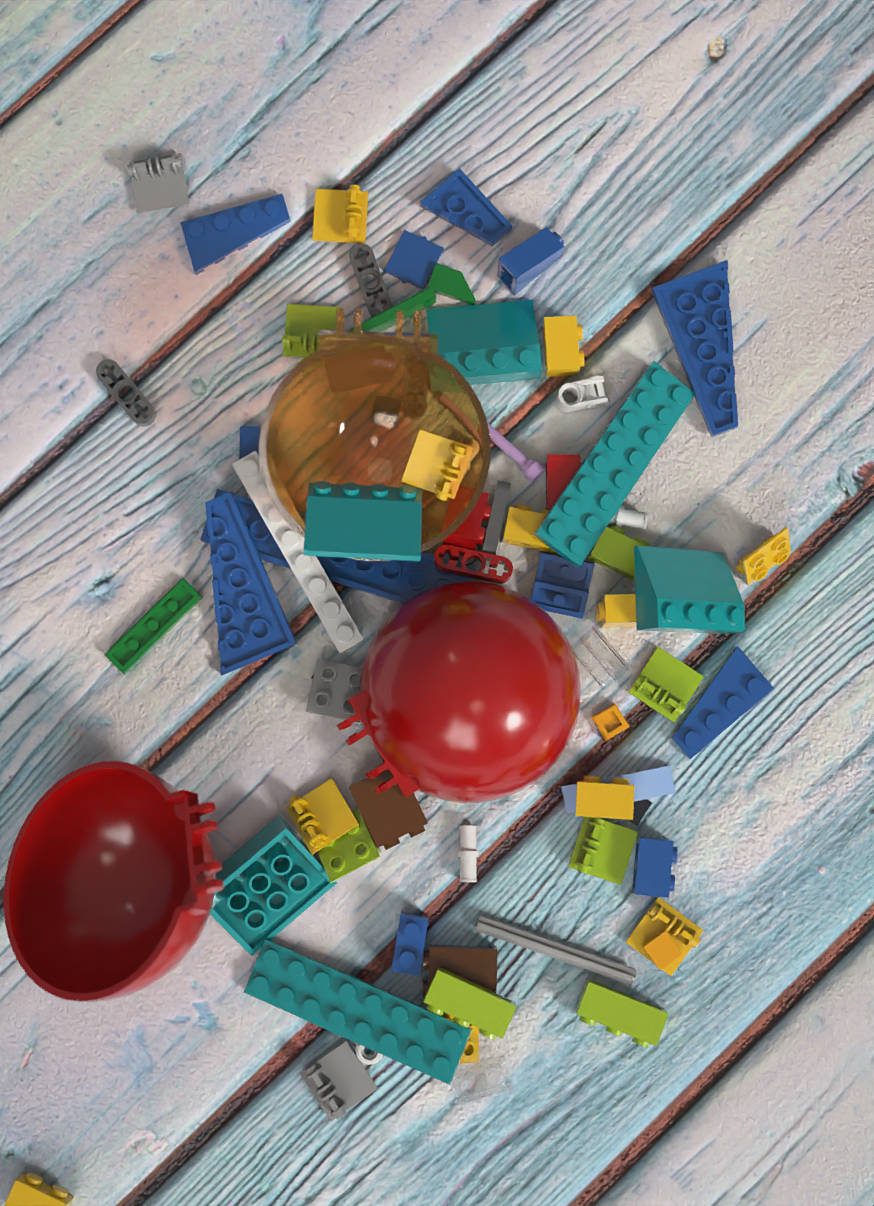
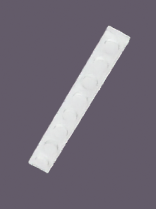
[232,451,364,654]

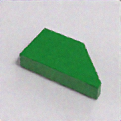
[427,264,476,305]

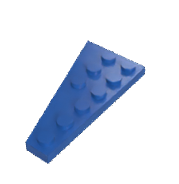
[652,260,738,438]
[205,492,297,676]

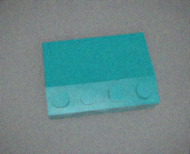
[426,299,542,389]
[303,481,422,561]
[634,546,745,634]
[210,815,337,956]

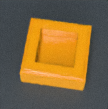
[591,703,630,741]
[642,930,683,970]

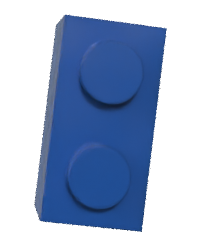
[632,837,677,898]
[391,911,429,976]

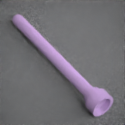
[442,389,546,483]

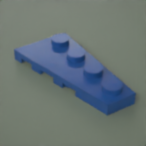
[180,194,291,275]
[671,646,774,759]

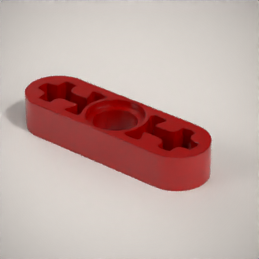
[434,545,513,584]

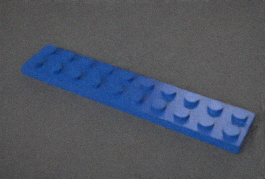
[200,489,477,604]

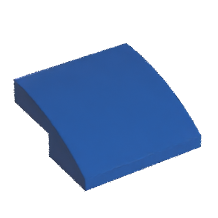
[531,551,595,619]

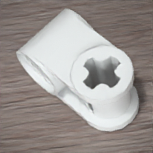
[555,376,610,413]

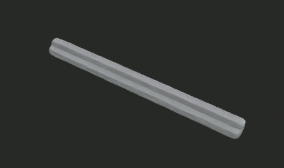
[475,915,637,985]

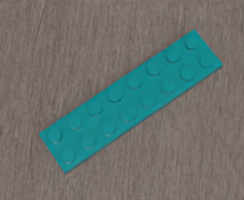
[533,361,695,567]
[244,939,472,1085]

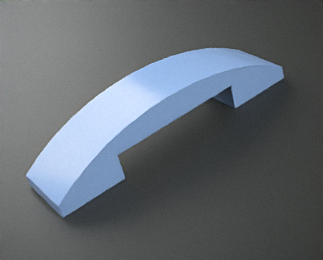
[561,765,676,814]

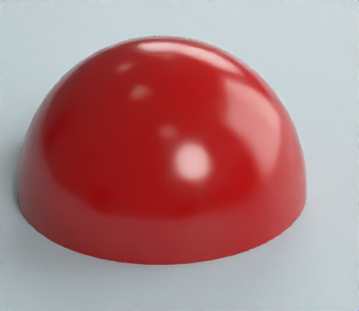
[337,581,581,803]
[3,761,224,1002]

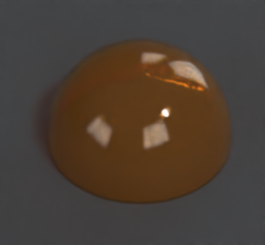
[259,309,491,561]

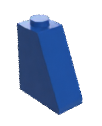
[497,227,564,296]

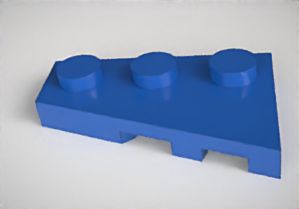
[420,168,513,246]

